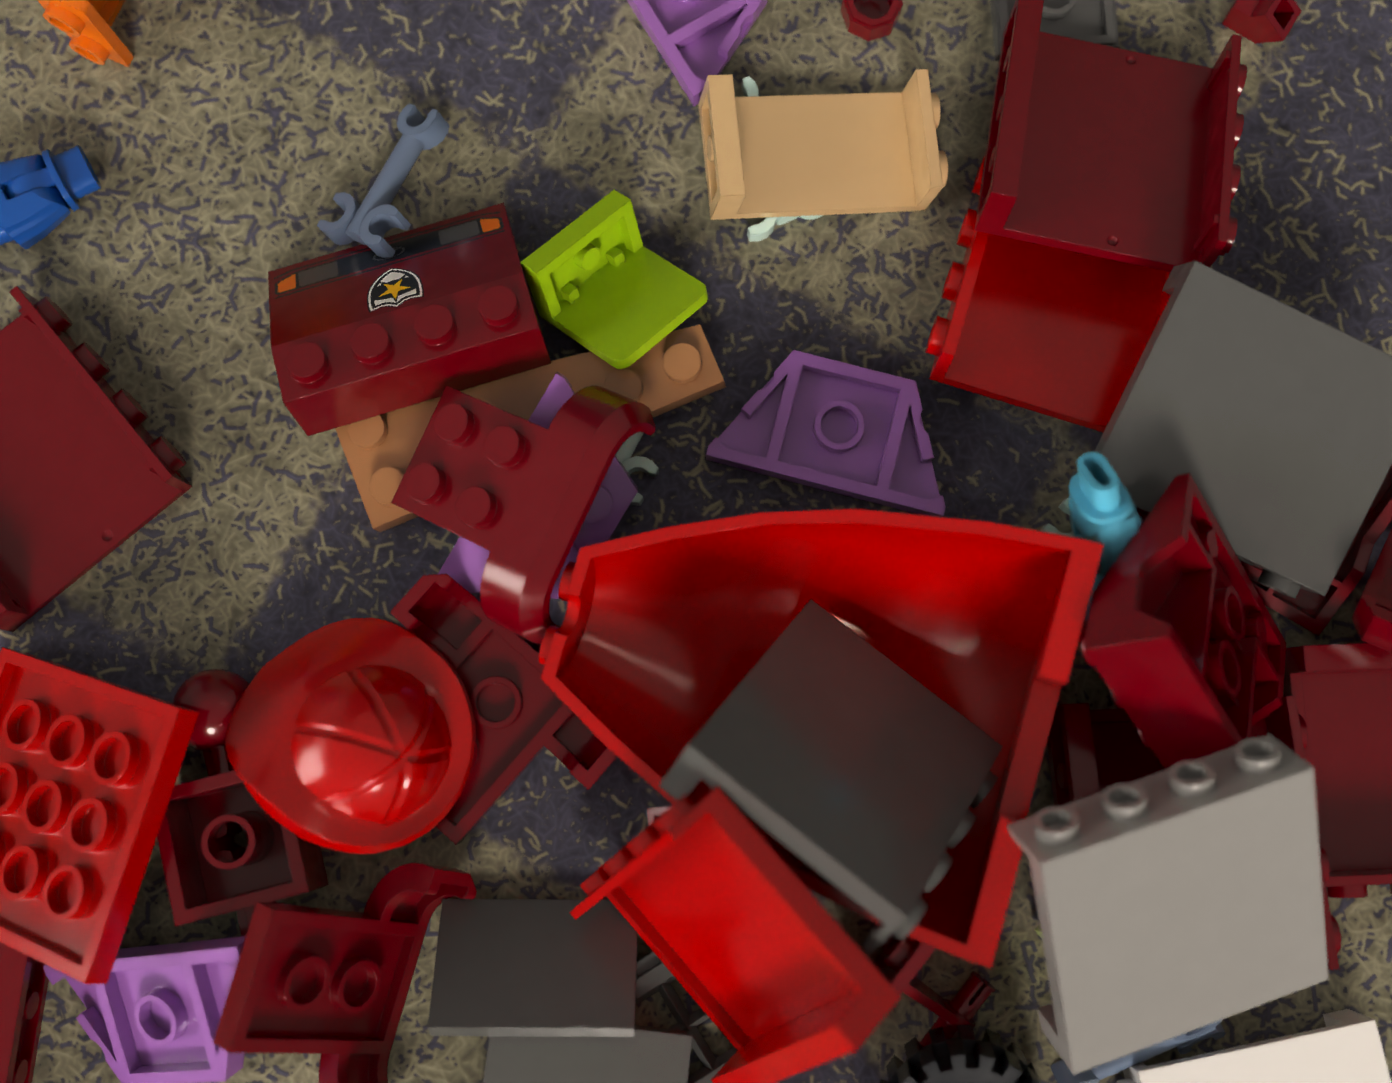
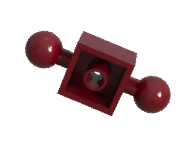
[157,669,329,937]

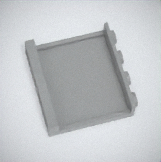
[1007,734,1329,1075]

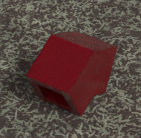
[1221,0,1302,44]

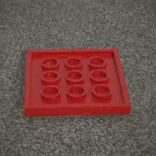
[0,647,199,984]

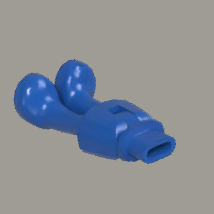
[0,145,102,250]

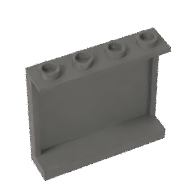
[1069,261,1392,598]
[659,599,1003,955]

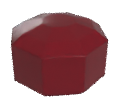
[841,0,903,41]

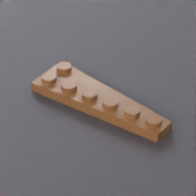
[335,324,726,532]

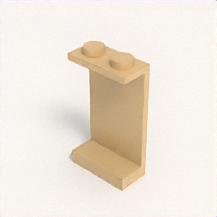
[698,69,948,220]

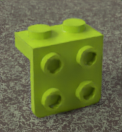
[520,190,708,369]

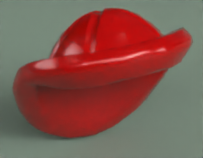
[225,618,476,854]

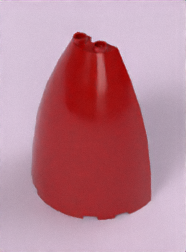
[539,509,1104,968]

